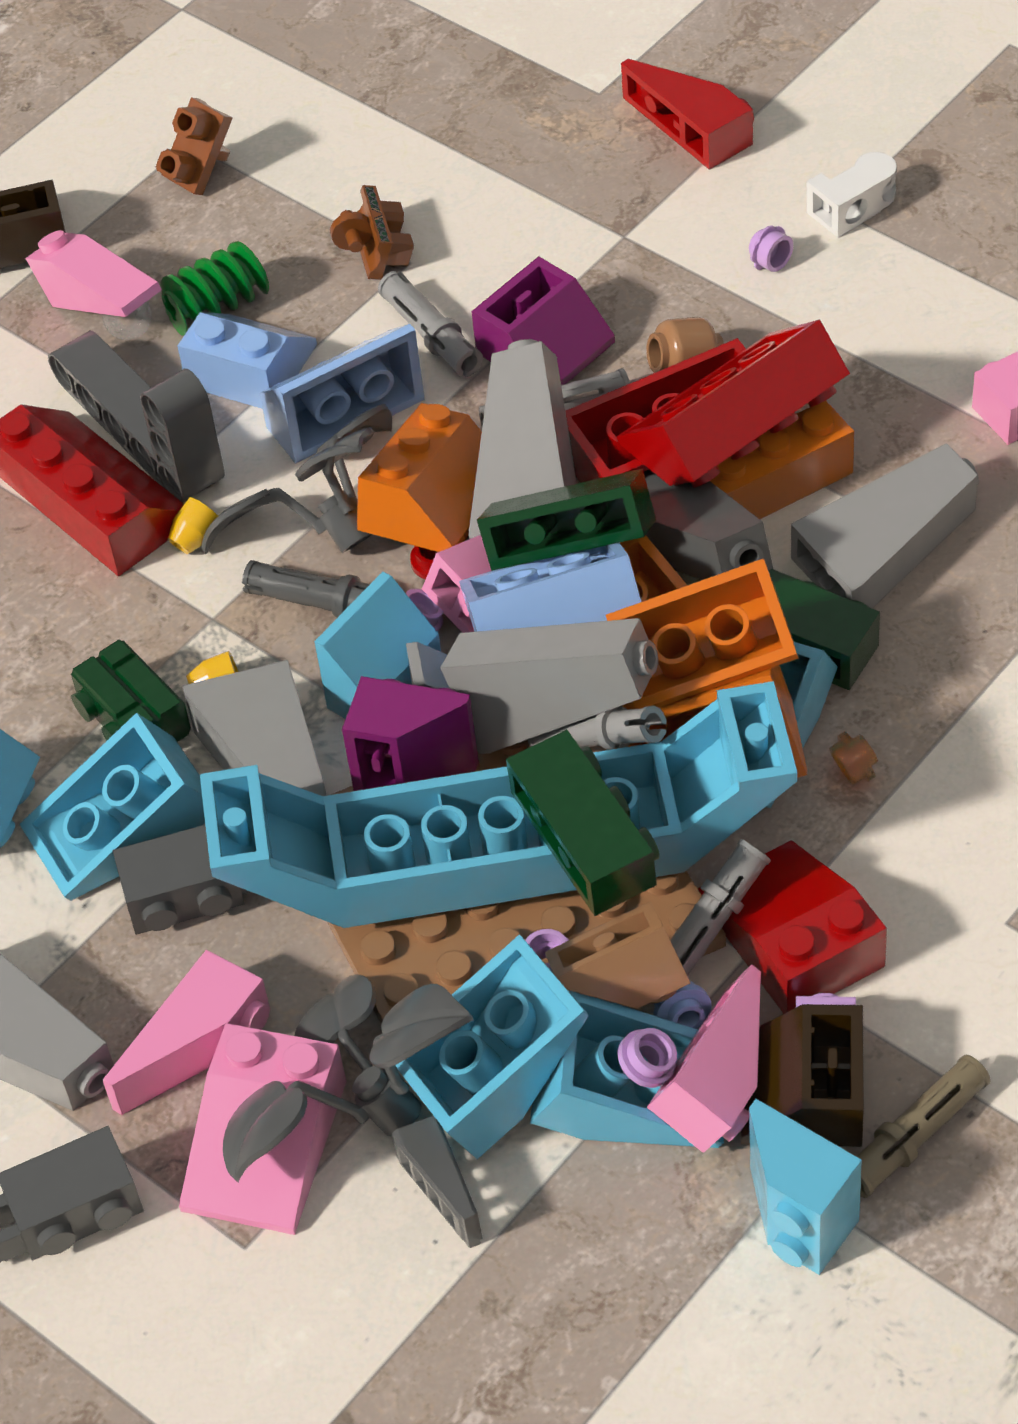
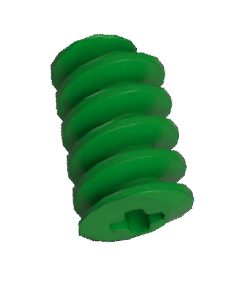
[160,241,269,336]

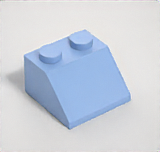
[177,312,317,409]

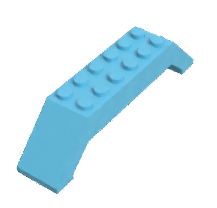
[200,681,797,928]

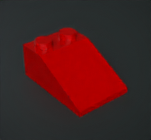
[697,840,887,1014]

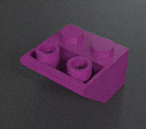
[471,256,615,385]
[342,676,479,791]

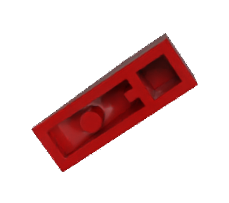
[621,59,754,170]

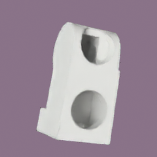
[806,152,897,238]

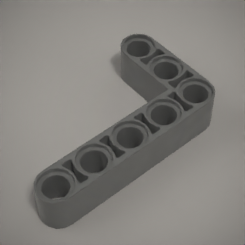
[48,330,225,503]

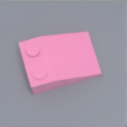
[179,1023,346,1235]

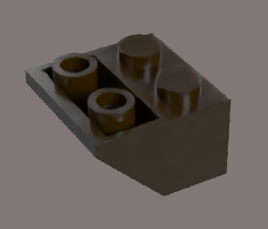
[0,179,66,269]
[741,1004,864,1147]

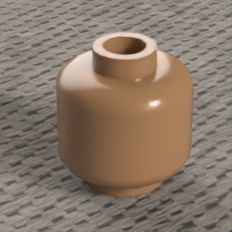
[646,317,724,373]

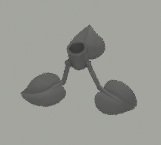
[201,404,392,554]
[222,974,474,1183]

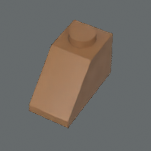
[545,901,690,1009]

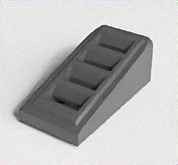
[392,1116,483,1248]

